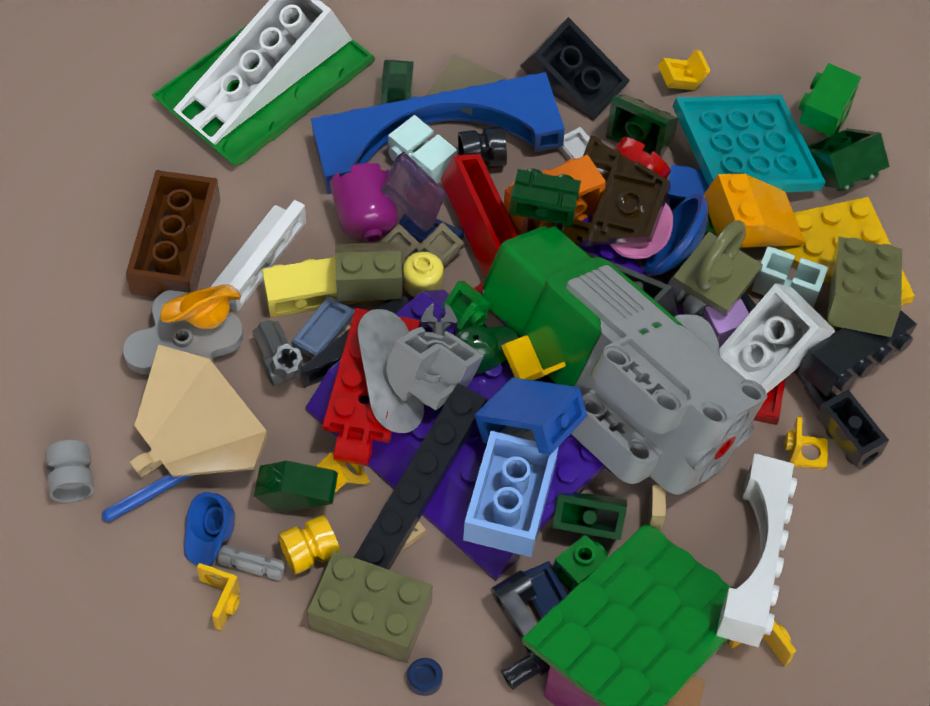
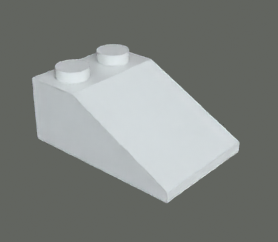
[720,283,835,393]

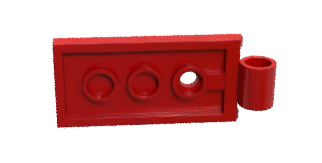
[322,308,420,467]

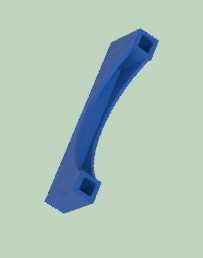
[311,72,565,194]

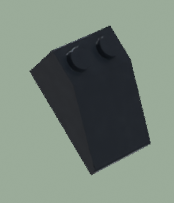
[520,17,630,120]

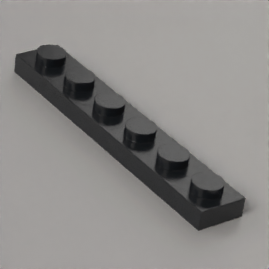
[354,383,488,570]

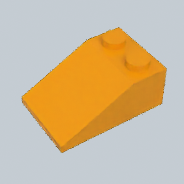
[703,174,805,248]

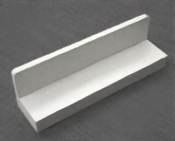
[211,200,306,313]

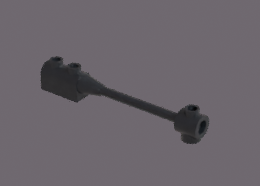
[741,291,889,469]

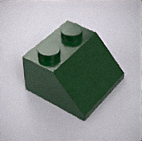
[606,94,678,158]
[808,128,890,191]

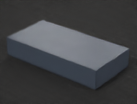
[291,296,355,358]

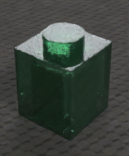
[381,60,414,104]

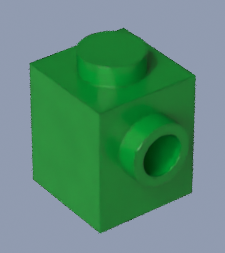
[553,534,608,592]

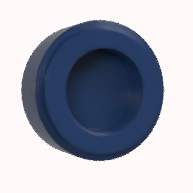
[407,658,443,696]

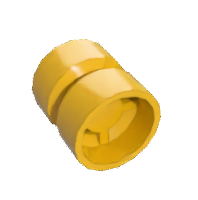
[277,515,340,575]

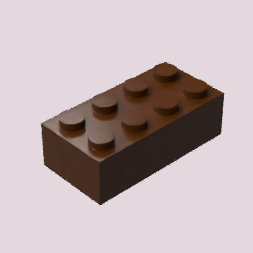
[126,170,220,298]

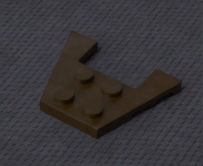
[556,135,671,246]

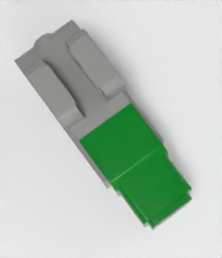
[482,226,767,495]

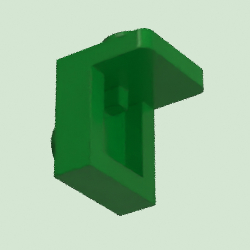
[442,281,492,331]

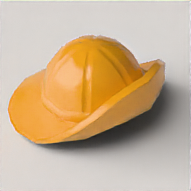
[160,284,241,329]

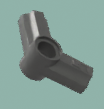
[252,320,303,386]

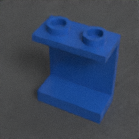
[475,378,587,455]

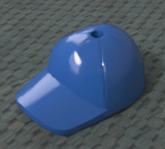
[184,492,235,566]

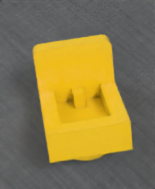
[657,50,710,91]

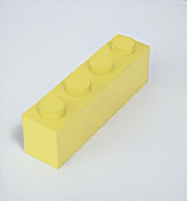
[262,256,373,318]

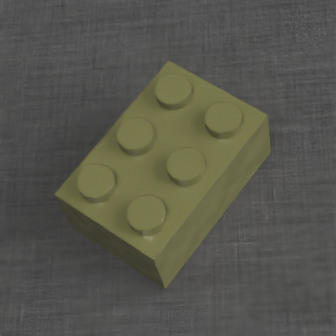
[827,236,902,337]
[307,551,433,663]

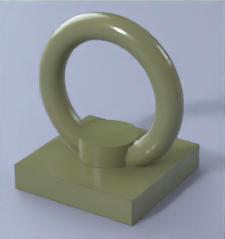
[672,220,763,316]

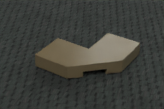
[379,222,466,269]

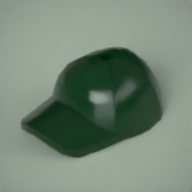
[455,325,518,374]

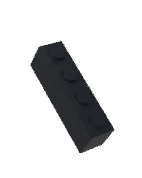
[798,310,917,397]

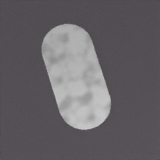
[358,309,424,433]

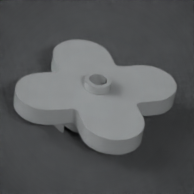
[123,290,243,374]

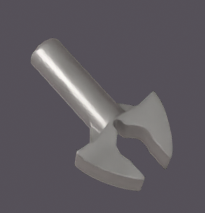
[421,303,457,336]

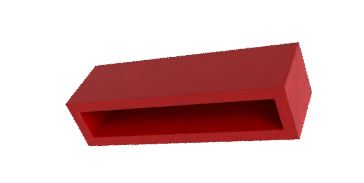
[441,154,518,278]

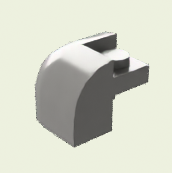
[386,327,484,410]

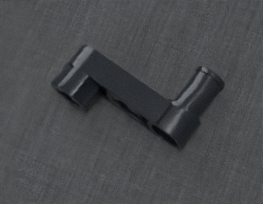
[490,570,550,690]

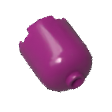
[330,163,398,243]

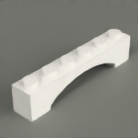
[716,453,797,647]

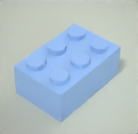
[463,431,559,557]

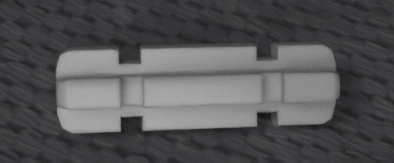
[217,545,286,581]

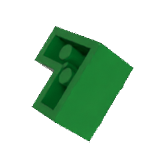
[798,63,861,137]

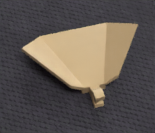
[130,344,268,479]

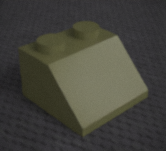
[335,242,402,301]

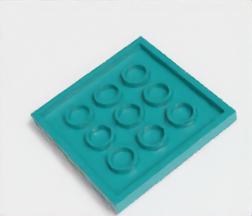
[672,95,826,192]

